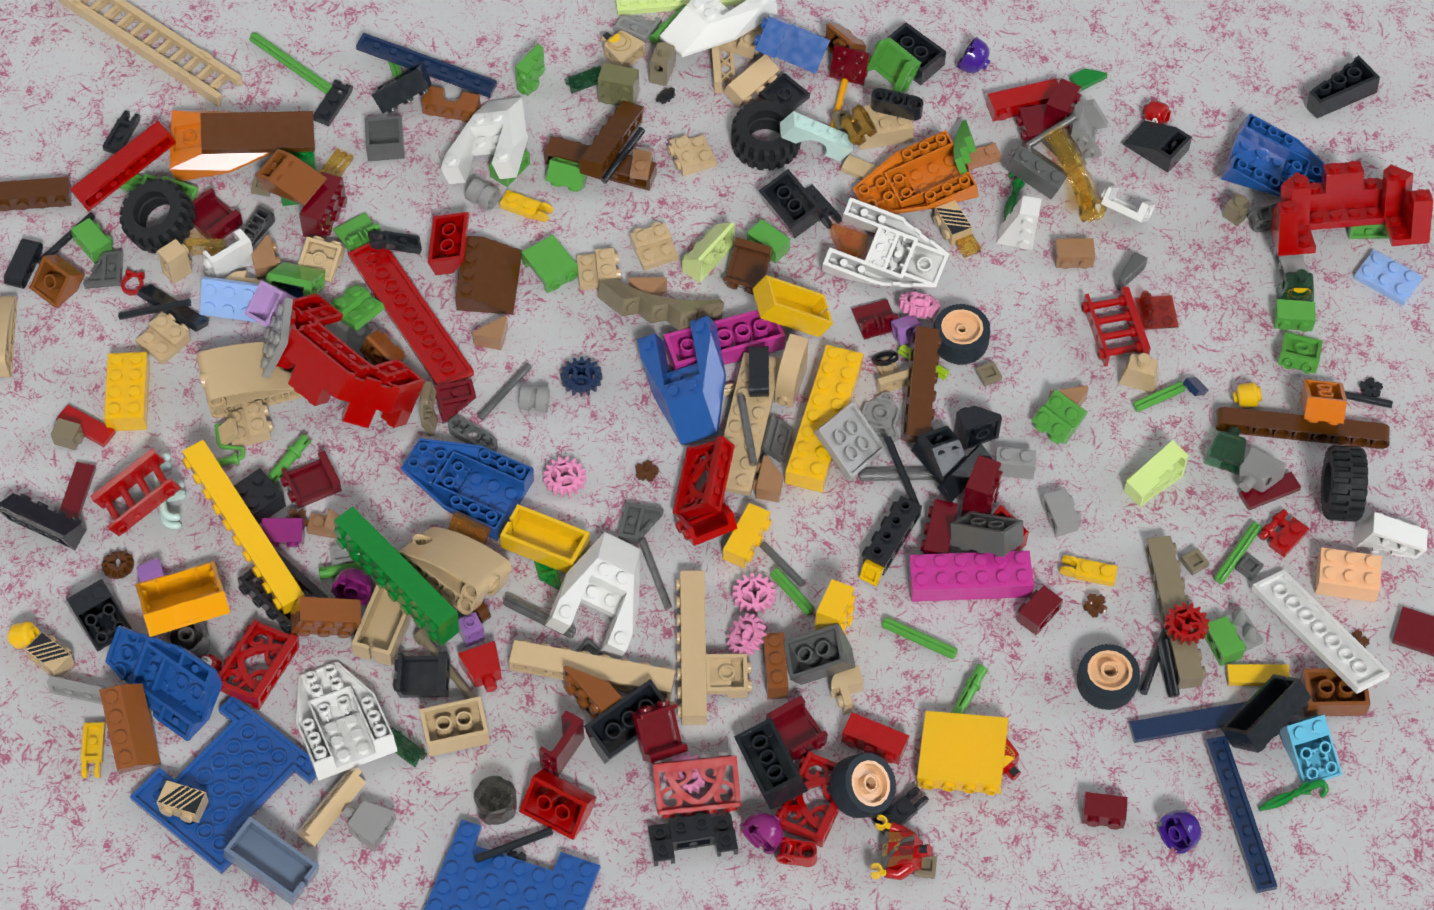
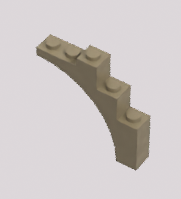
[598,278,724,330]

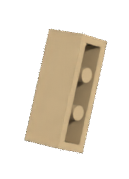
[724,54,780,108]

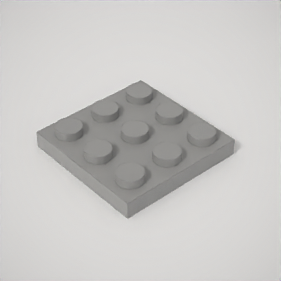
[260,297,293,379]
[814,401,886,481]

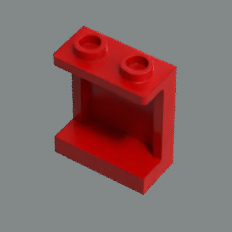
[675,502,738,546]

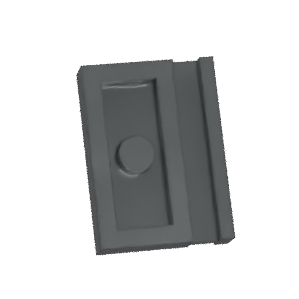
[761,414,793,463]

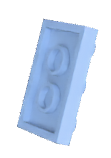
[1354,249,1423,306]
[200,276,259,322]

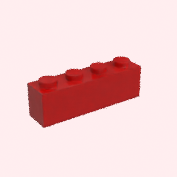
[986,78,1058,122]

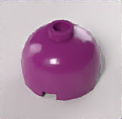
[331,568,373,607]
[741,812,783,854]

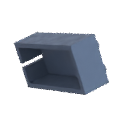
[224,817,319,906]

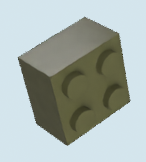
[598,62,639,106]

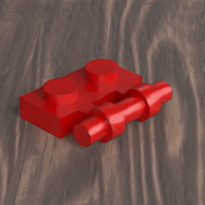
[1258,509,1310,558]

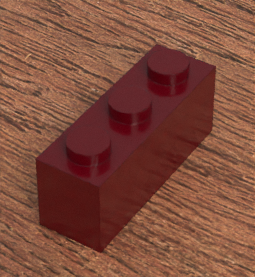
[920,499,958,554]

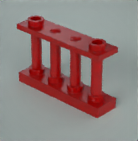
[1081,286,1151,367]
[90,448,182,537]

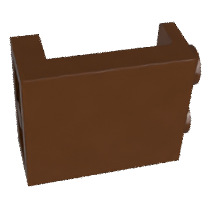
[723,237,774,295]

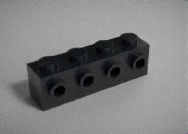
[861,496,922,576]

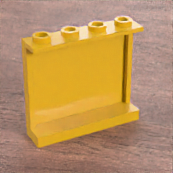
[917,711,1009,796]

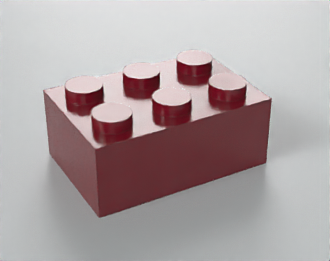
[299,172,347,241]
[961,455,1003,517]

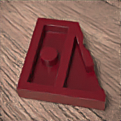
[435,379,476,424]

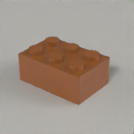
[291,597,361,638]
[1300,668,1371,717]

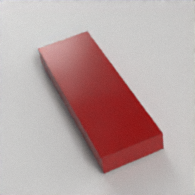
[56,404,116,447]

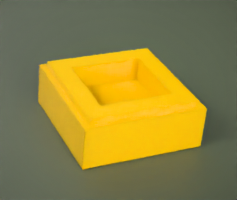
[859,559,885,587]

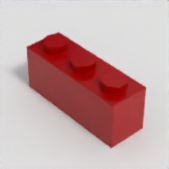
[841,712,909,765]

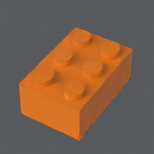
[1300,379,1347,425]

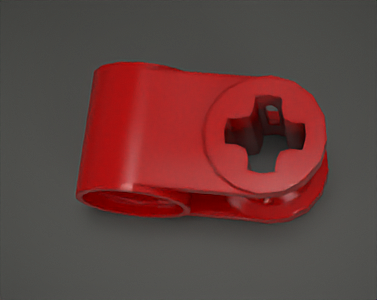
[776,837,817,867]

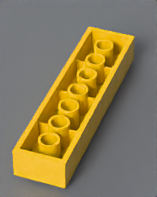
[785,345,864,493]

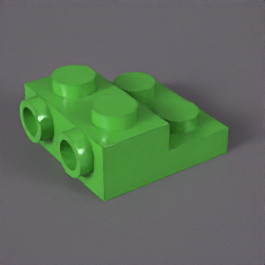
[515,44,545,96]
[331,284,385,331]
[1278,332,1323,374]
[1031,389,1088,444]

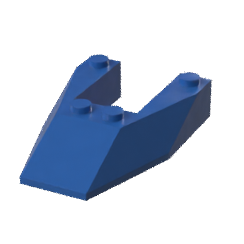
[637,316,726,446]

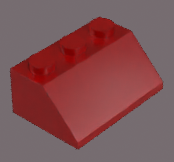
[428,212,469,275]
[519,769,597,840]

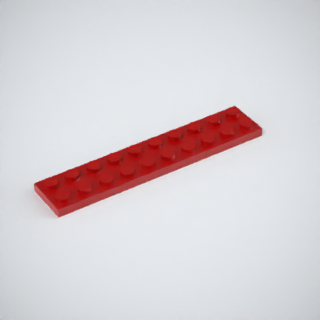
[348,242,474,386]

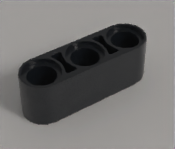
[871,88,924,121]
[4,238,43,289]
[749,346,769,397]

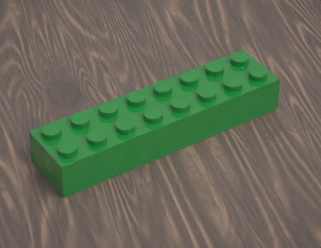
[334,506,460,646]

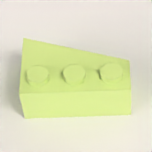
[1124,440,1189,507]

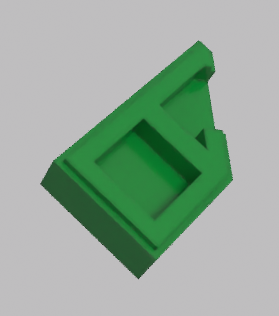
[1069,69,1108,91]
[534,561,561,590]

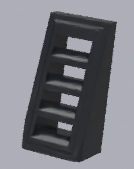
[242,205,275,247]

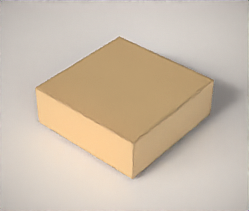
[218,418,239,445]

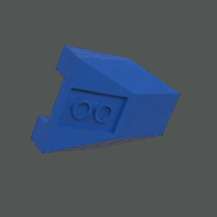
[1221,113,1325,197]
[400,438,534,541]

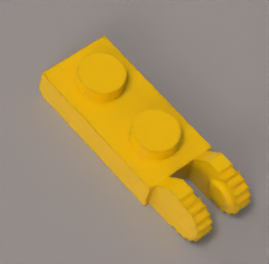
[499,190,554,222]
[1059,555,1118,587]
[80,722,106,778]

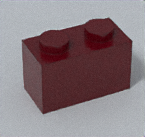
[1044,78,1082,121]
[1017,586,1063,635]
[1082,792,1128,830]

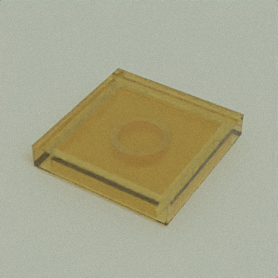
[185,238,228,256]

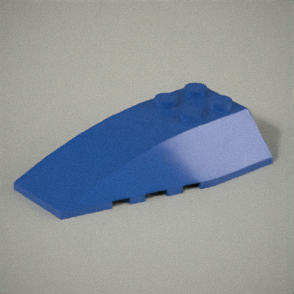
[105,626,222,741]

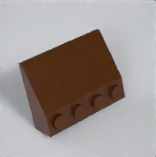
[455,236,522,315]

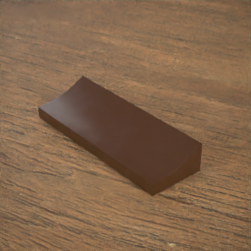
[200,111,315,154]

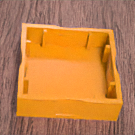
[135,561,230,637]

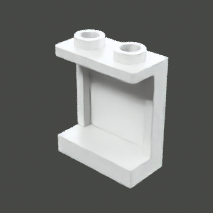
[1101,186,1156,223]
[202,229,253,279]

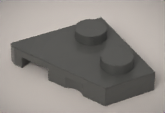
[83,250,123,289]
[618,502,664,543]

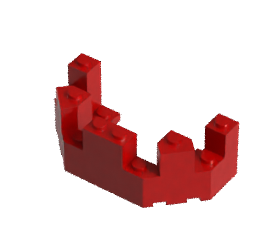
[1271,161,1434,256]
[276,293,425,428]

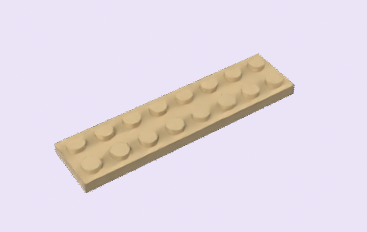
[724,352,782,496]

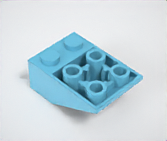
[1280,714,1342,783]

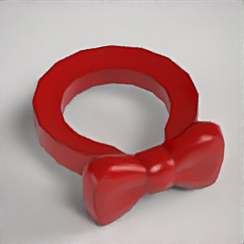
[121,269,145,296]

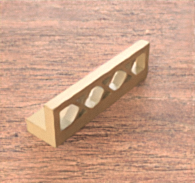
[711,46,735,93]
[297,767,366,847]

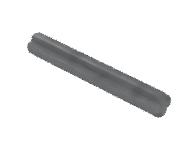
[859,468,935,481]
[503,595,576,639]

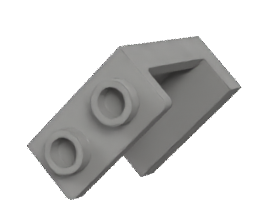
[1071,99,1108,159]

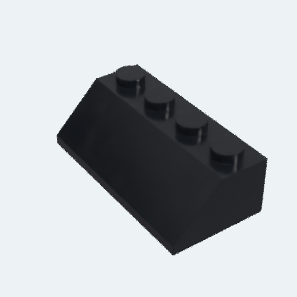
[0,493,87,550]
[584,679,665,764]

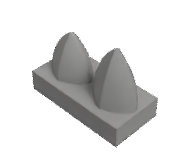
[1225,608,1264,651]

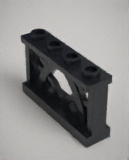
[237,548,328,635]

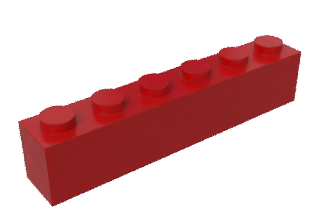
[70,121,176,212]

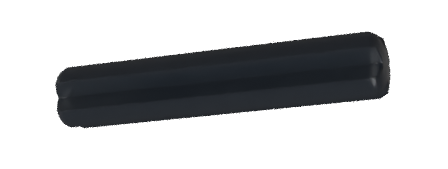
[1157,639,1180,698]

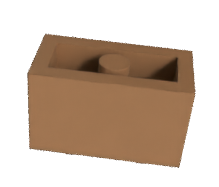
[1054,238,1095,269]

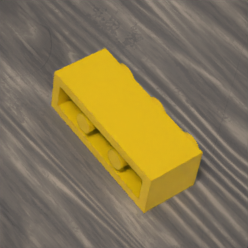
[723,503,772,568]

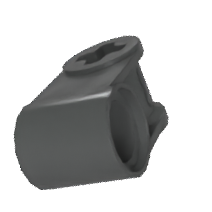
[1247,203,1277,232]

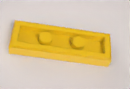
[1226,664,1290,686]

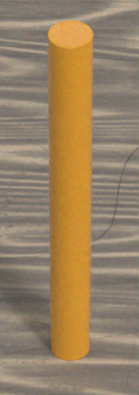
[830,79,848,129]

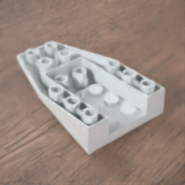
[296,661,397,781]

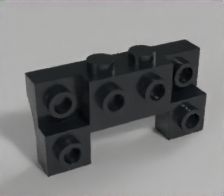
[648,813,738,867]

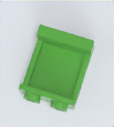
[867,37,921,93]
[521,235,578,293]
[266,262,325,297]

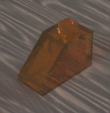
[831,224,868,259]

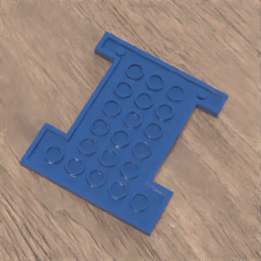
[130,696,317,874]
[424,820,601,910]

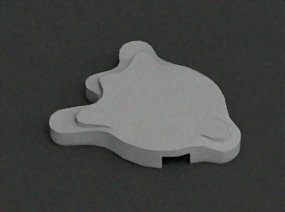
[862,392,900,442]

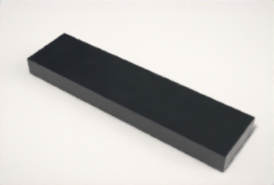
[137,284,209,332]
[937,444,992,503]

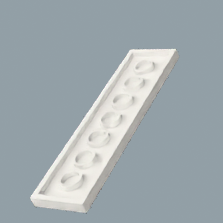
[1252,570,1390,694]

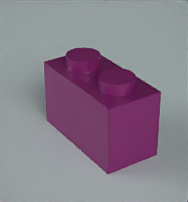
[262,518,305,548]

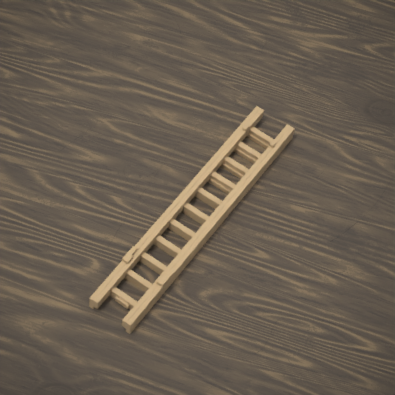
[59,0,243,107]

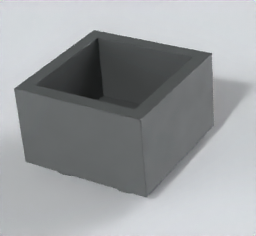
[365,116,405,161]

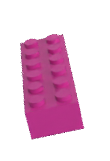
[664,310,786,371]
[908,551,1034,602]

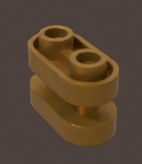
[841,104,877,146]

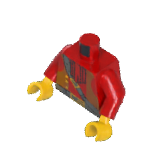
[870,815,932,880]

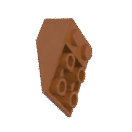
[255,149,327,206]
[563,666,621,721]

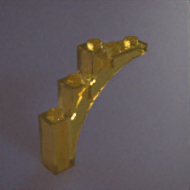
[1046,126,1107,222]

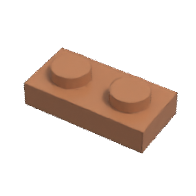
[967,143,1002,170]

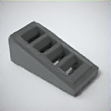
[1117,252,1148,291]

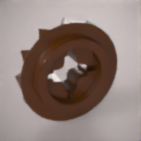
[101,549,134,579]

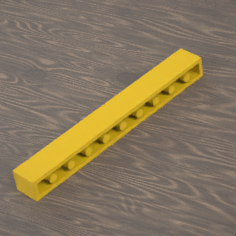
[182,440,305,614]

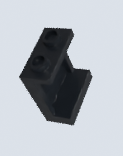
[393,651,451,698]

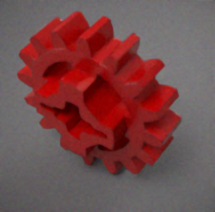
[1164,602,1209,646]

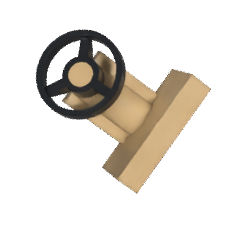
[872,351,909,395]

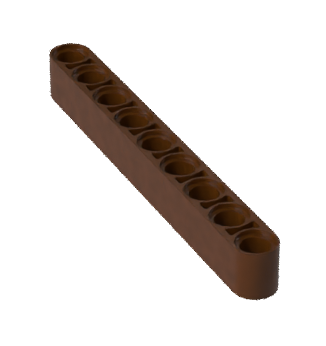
[1216,407,1390,449]

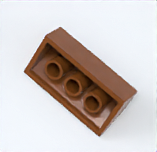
[99,683,161,774]

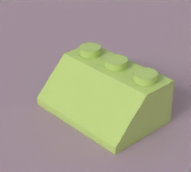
[682,222,735,282]

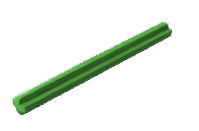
[249,32,332,94]

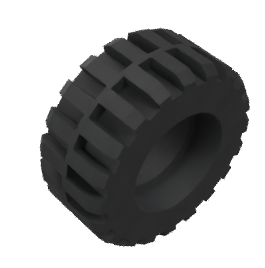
[731,100,801,171]
[119,178,196,254]
[1321,445,1369,522]

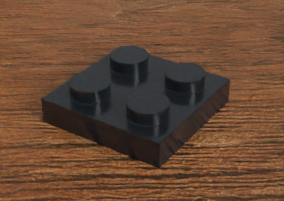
[759,73,810,111]

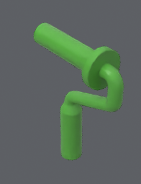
[215,423,245,466]

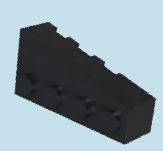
[1307,55,1380,119]

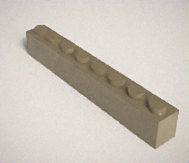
[1145,535,1206,689]

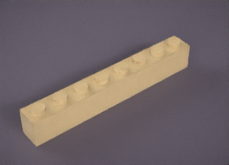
[676,570,707,725]
[509,639,675,701]

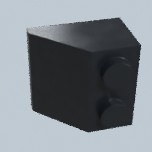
[954,405,1002,451]

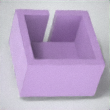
[244,280,296,328]

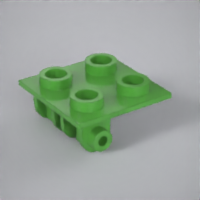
[333,213,381,252]

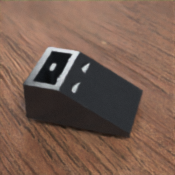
[1123,121,1192,173]
[911,425,966,484]
[64,579,133,652]

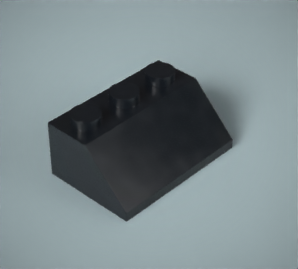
[372,61,432,114]

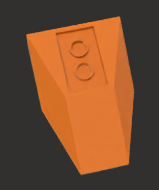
[169,110,272,181]
[852,130,979,214]

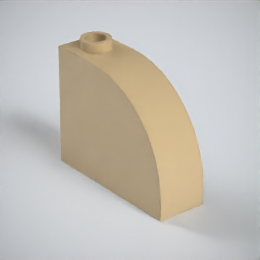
[775,334,809,407]

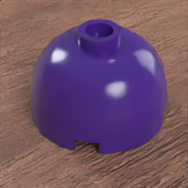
[957,37,990,74]
[1159,810,1202,854]

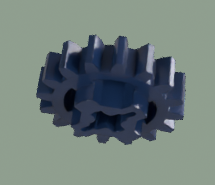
[560,357,603,397]

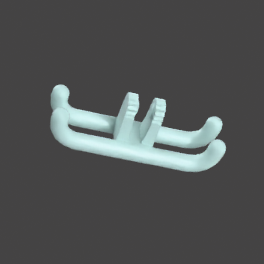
[153,453,186,529]

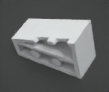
[996,196,1042,250]
[1353,512,1428,559]

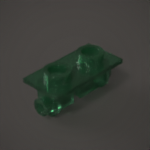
[565,66,601,94]
[391,727,427,767]

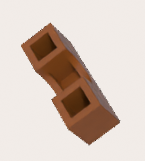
[421,86,481,122]
[763,632,789,699]

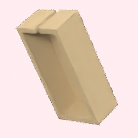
[351,585,412,666]

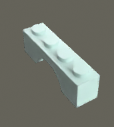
[780,111,853,162]

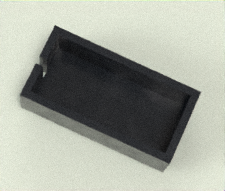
[1221,674,1312,753]

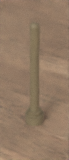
[413,629,476,699]

